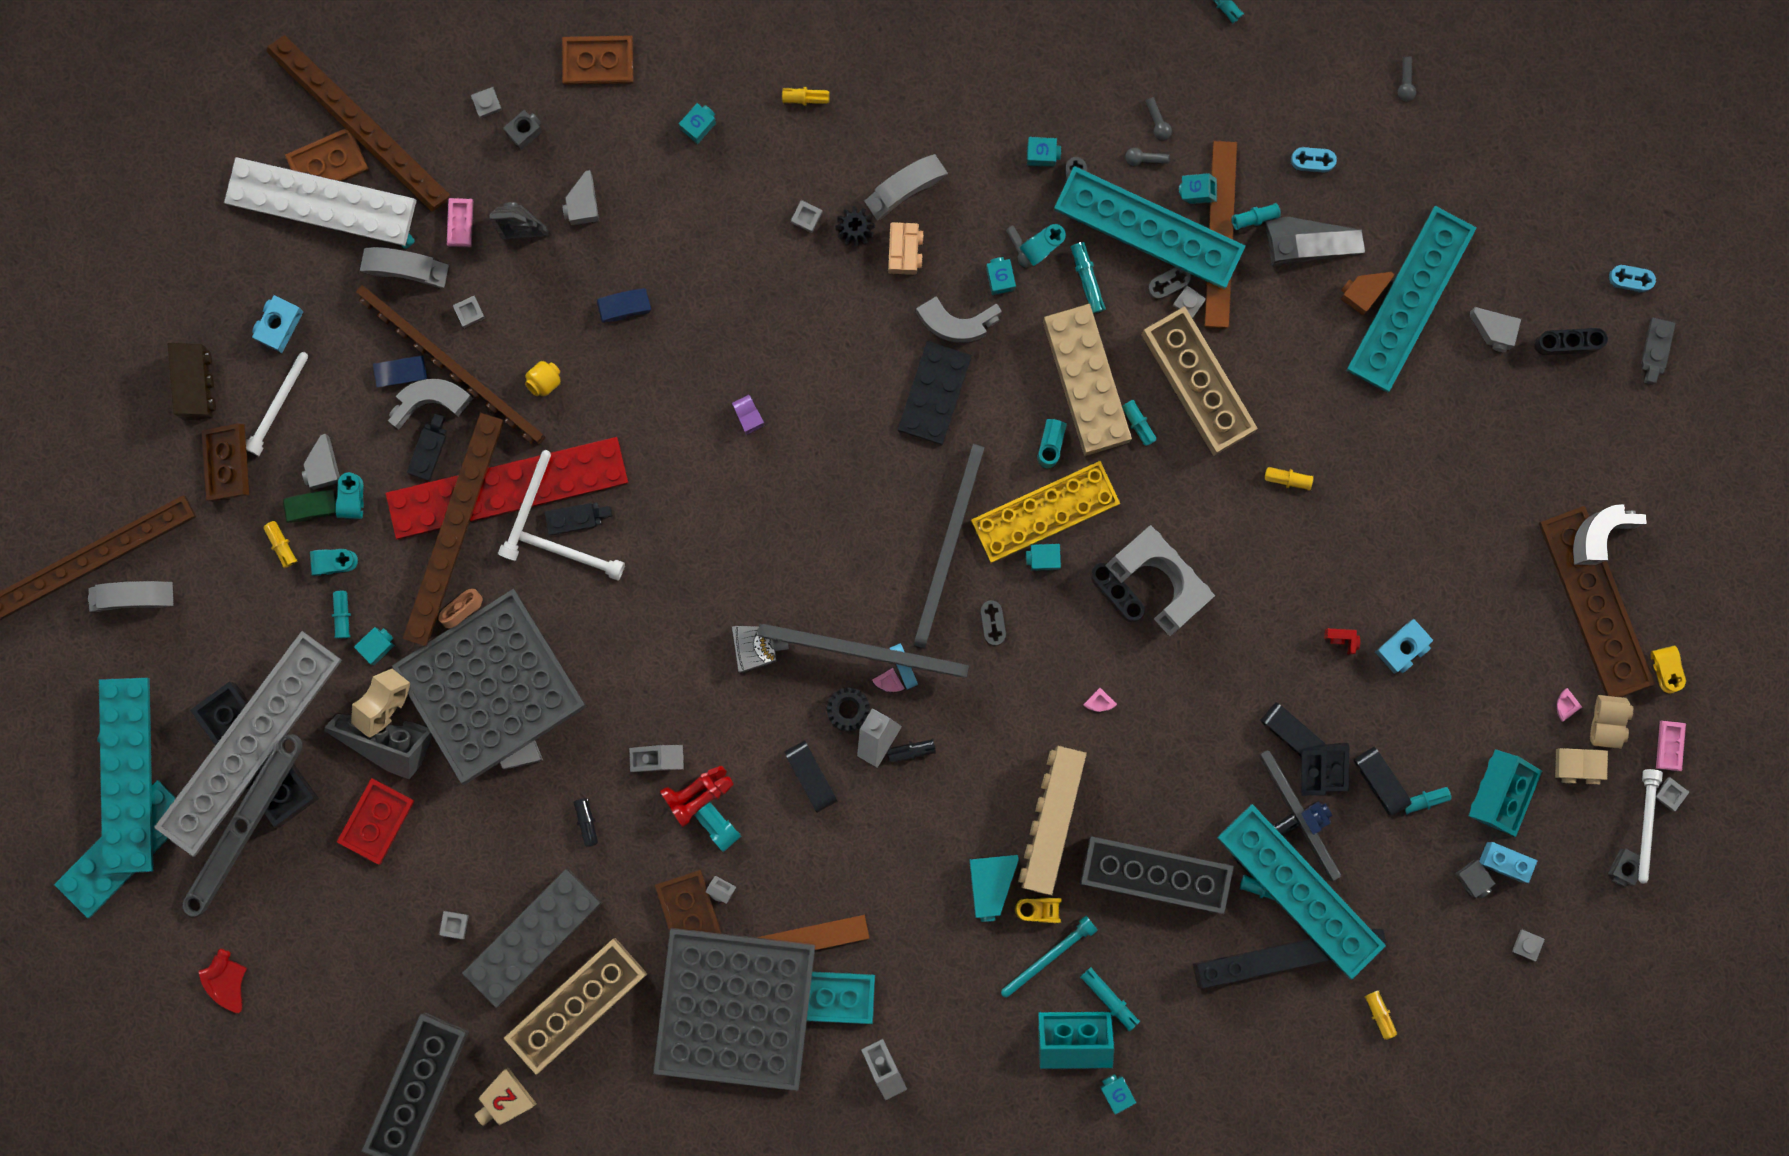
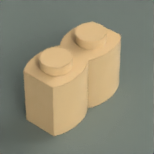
[1590,695,1633,749]
[1555,748,1608,785]

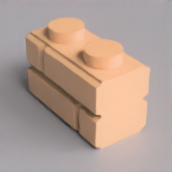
[888,222,923,275]

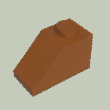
[1341,272,1395,315]

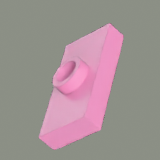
[447,198,473,247]
[1656,721,1686,771]

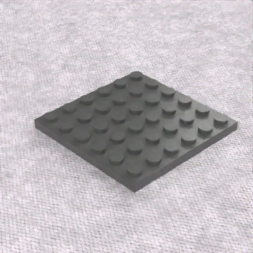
[392,589,587,785]
[653,928,815,1091]

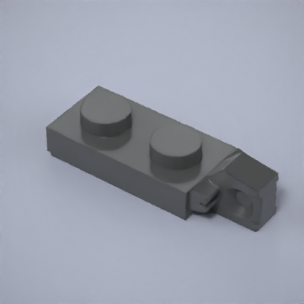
[1641,318,1676,385]

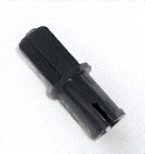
[887,739,936,762]
[573,798,598,847]

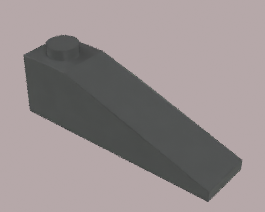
[489,202,549,239]
[1265,217,1365,266]
[324,714,432,779]

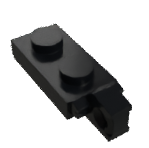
[407,413,447,481]
[545,503,613,535]

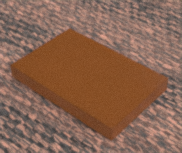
[562,36,633,85]
[285,128,369,182]

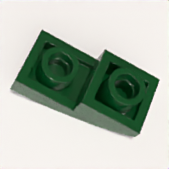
[283,490,336,523]

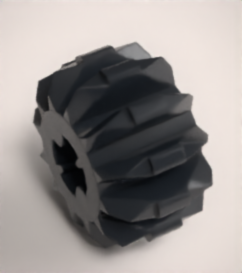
[835,206,875,247]

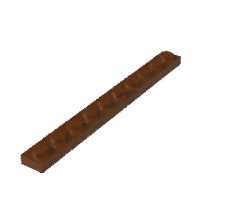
[266,35,450,212]
[356,285,546,445]
[403,413,504,647]
[0,495,196,620]

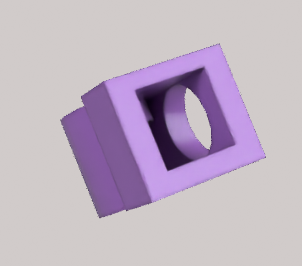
[732,395,765,435]

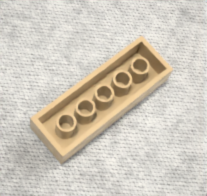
[1043,304,1132,456]
[1142,306,1258,456]
[1018,746,1086,895]
[504,938,647,1075]

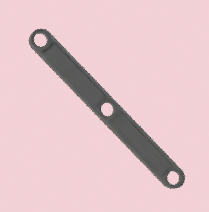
[913,444,985,649]
[757,624,969,678]
[183,735,302,917]

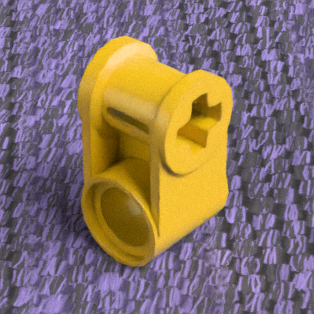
[1650,646,1686,693]
[1015,898,1061,923]

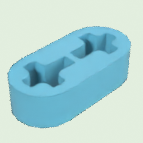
[1291,147,1337,172]
[1609,265,1656,292]
[890,643,918,689]

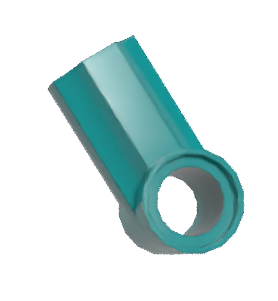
[1037,419,1067,468]
[694,802,742,852]

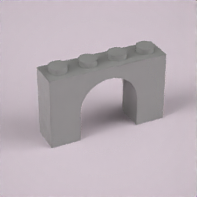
[1105,525,1215,636]

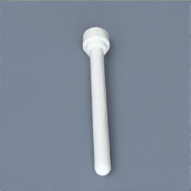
[246,352,308,456]
[498,450,551,561]
[519,531,625,581]
[1638,769,1663,884]

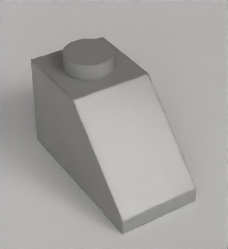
[563,170,599,225]
[1470,307,1521,352]
[302,434,340,490]
[857,708,902,768]
[630,745,684,772]
[862,1039,907,1100]

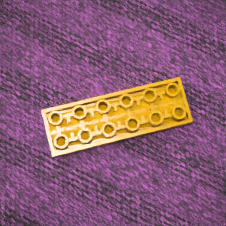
[971,461,1120,563]

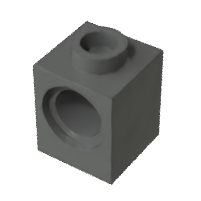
[503,110,542,150]
[1608,849,1640,888]
[1455,860,1495,899]

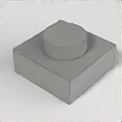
[471,87,502,118]
[791,200,822,233]
[1173,286,1206,318]
[453,296,485,328]
[1656,777,1689,811]
[706,876,736,904]
[439,911,469,939]
[1512,930,1545,961]

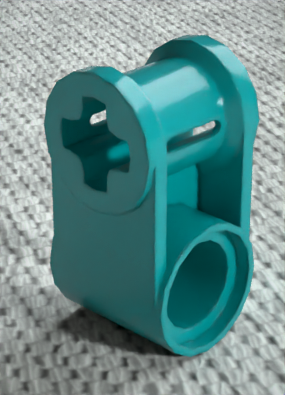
[1019,224,1066,266]
[336,472,364,519]
[310,549,358,576]

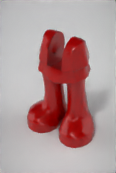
[660,765,734,827]

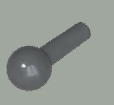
[1398,57,1416,102]
[1145,97,1172,141]
[1125,147,1170,166]
[1006,225,1033,268]

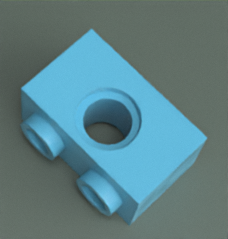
[252,295,304,353]
[1375,619,1433,673]
[1479,842,1537,883]

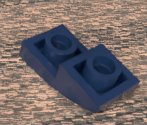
[597,288,651,323]
[373,356,427,387]
[1301,801,1333,835]

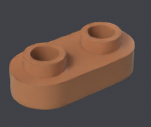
[438,589,483,628]

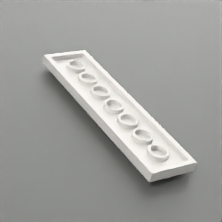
[224,157,417,246]

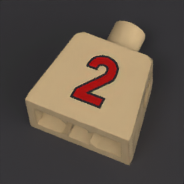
[474,1067,536,1126]

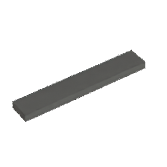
[1258,750,1341,881]

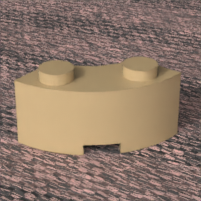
[351,669,410,738]

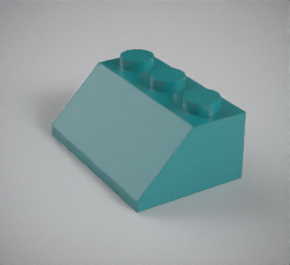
[1468,749,1542,837]
[1038,1012,1114,1069]

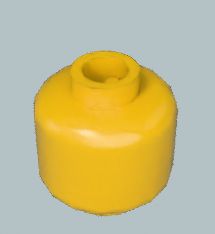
[525,361,561,396]

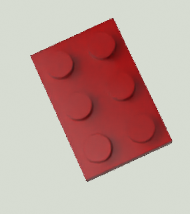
[337,778,415,865]

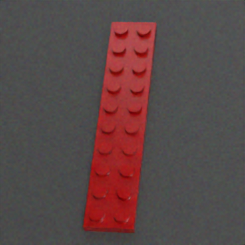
[386,437,629,540]

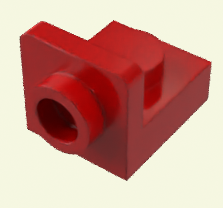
[1324,628,1360,655]

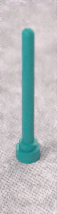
[1001,916,1098,997]

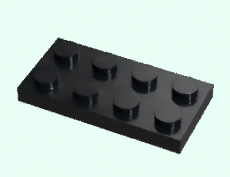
[898,341,972,445]

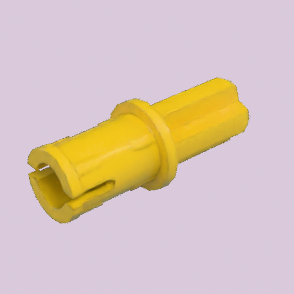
[782,87,830,106]
[1265,467,1313,491]
[264,521,298,568]
[1364,990,1397,1040]

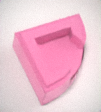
[872,668,904,692]
[1083,688,1117,712]
[1557,688,1582,722]

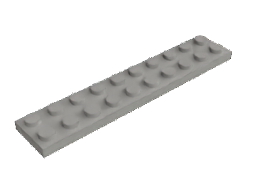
[154,631,342,856]

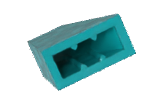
[969,855,1019,922]

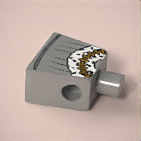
[732,626,789,673]

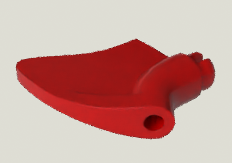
[199,948,247,1013]

